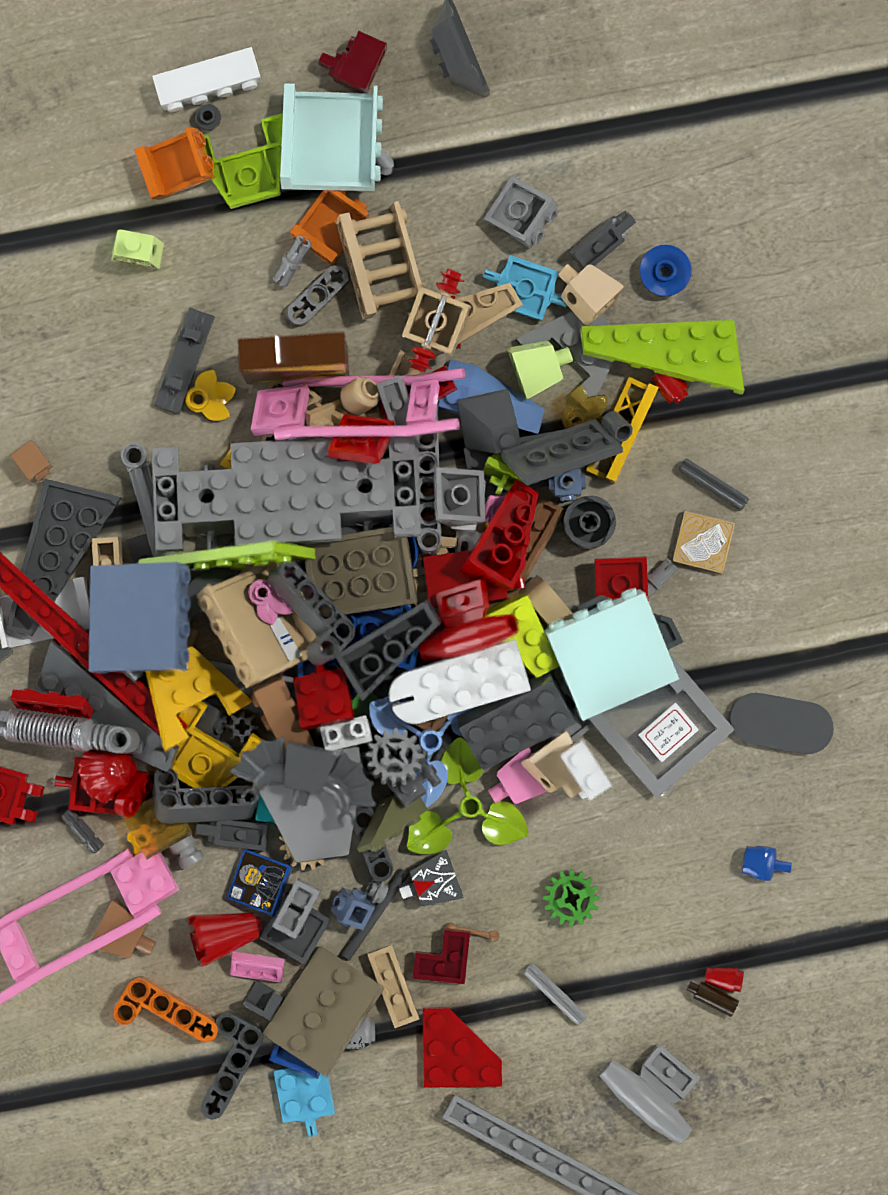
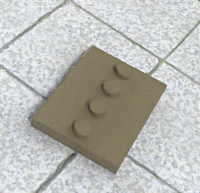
[302,527,418,618]
[262,946,384,1077]

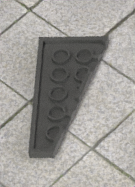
[6,479,122,636]

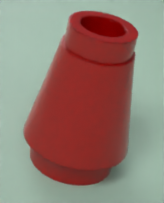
[705,968,744,994]

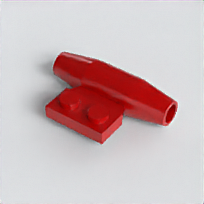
[419,580,519,662]

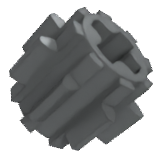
[226,711,260,743]

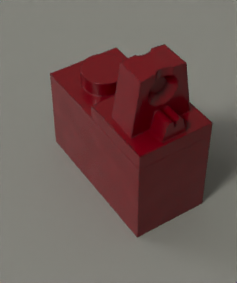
[318,30,387,93]

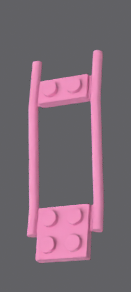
[251,368,465,440]
[0,844,179,1005]

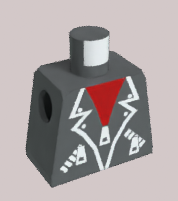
[398,850,464,906]

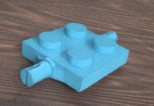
[483,255,567,322]
[274,1068,336,1137]

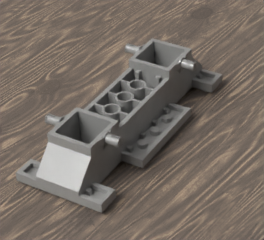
[152,435,421,553]

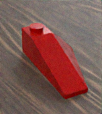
[459,479,538,590]

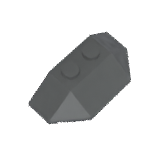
[429,0,490,98]

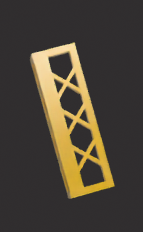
[586,377,659,484]

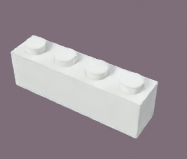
[152,47,262,112]

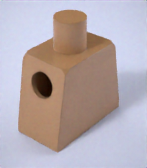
[91,899,156,959]

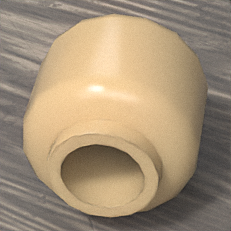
[340,377,379,415]

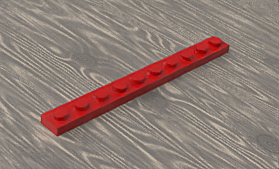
[0,552,189,735]

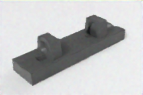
[155,307,215,414]

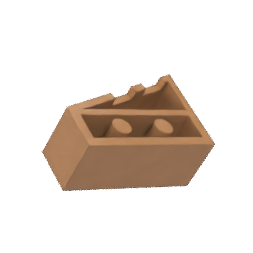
[250,673,315,758]

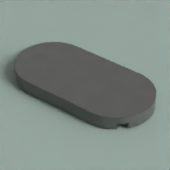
[729,693,834,754]

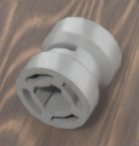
[169,835,204,870]

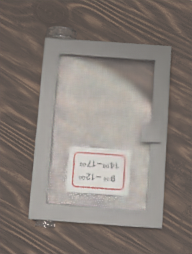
[555,653,735,798]

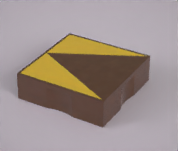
[238,332,350,384]

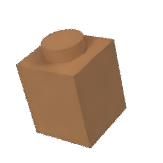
[10,440,53,482]

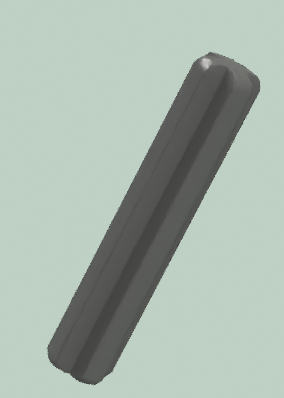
[679,459,749,510]

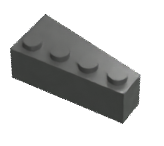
[336,599,442,701]

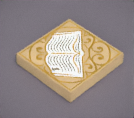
[672,511,735,574]

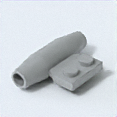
[599,1044,699,1145]

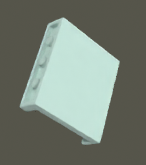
[280,84,383,191]
[544,588,679,720]

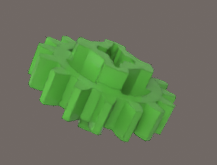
[543,869,600,927]

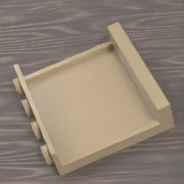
[196,562,325,688]

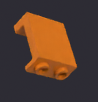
[134,127,215,200]
[290,190,369,266]

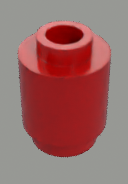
[651,373,689,404]

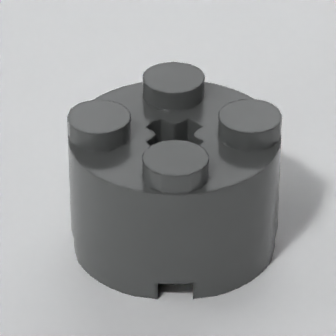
[562,495,616,550]

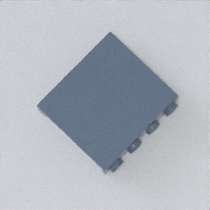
[89,562,190,674]

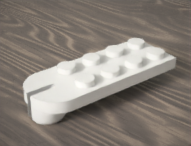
[389,639,531,724]

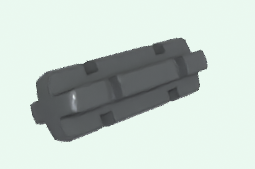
[62,809,104,853]

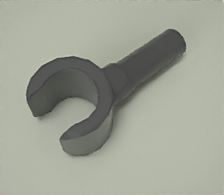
[433,731,452,761]

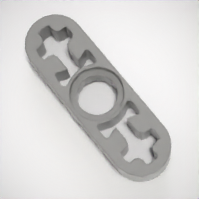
[287,265,348,326]

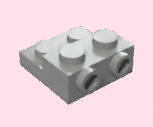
[484,176,558,249]

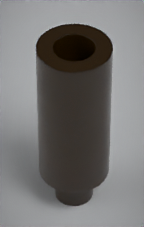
[686,981,739,1017]

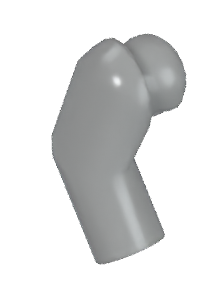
[376,149,394,175]

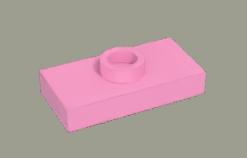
[230,951,285,983]

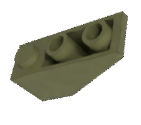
[357,792,428,853]

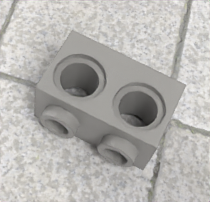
[272,878,322,939]

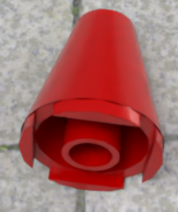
[188,913,263,967]

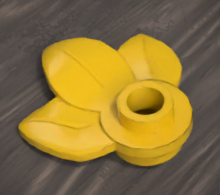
[185,370,236,421]

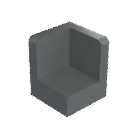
[243,981,284,1021]

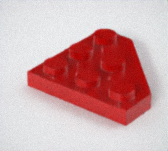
[423,1007,502,1088]

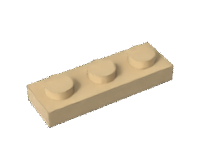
[367,945,419,1028]

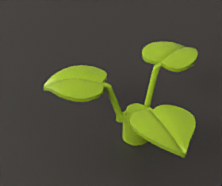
[407,738,529,854]

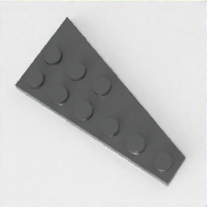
[35,639,179,772]

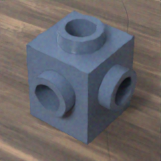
[548,468,586,502]
[330,887,375,930]

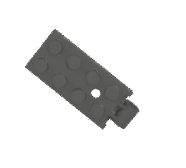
[501,411,633,486]

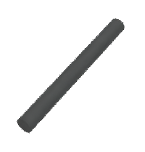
[341,869,409,960]

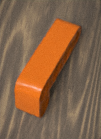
[113,976,218,1043]

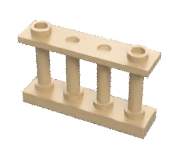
[335,201,427,320]

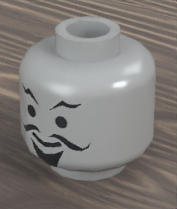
[346,1016,375,1049]

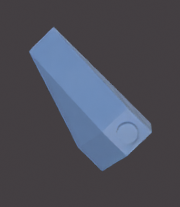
[438,359,544,434]

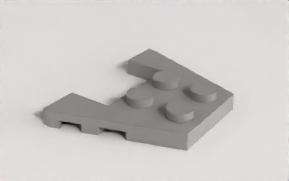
[516,311,614,412]

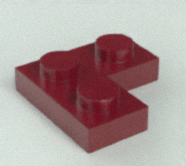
[413,928,470,984]

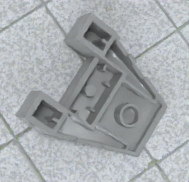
[259,747,363,862]

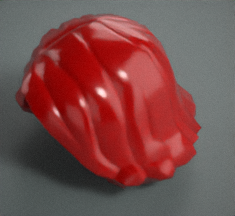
[78,749,137,803]

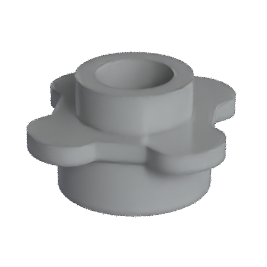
[366,880,388,904]

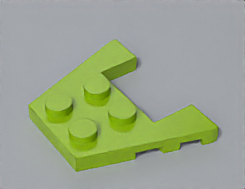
[204,113,283,209]

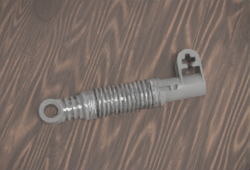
[0,708,140,753]

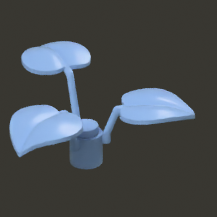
[369,697,477,807]

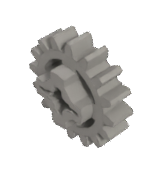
[366,728,424,787]

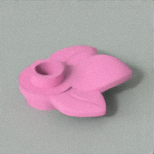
[248,579,295,625]

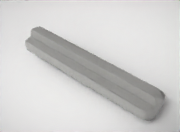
[524,963,587,1025]

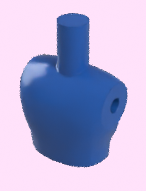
[742,846,792,881]

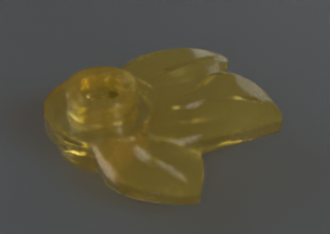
[562,385,608,429]

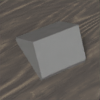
[434,467,486,527]

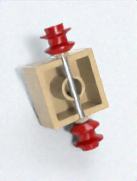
[402,268,471,373]

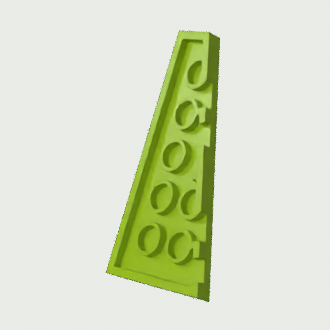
[580,320,745,395]
[139,541,315,570]

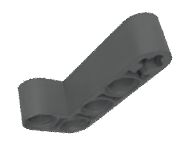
[268,561,355,665]
[152,769,259,824]
[201,1011,264,1120]

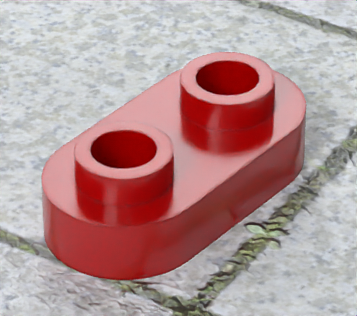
[115,771,153,818]

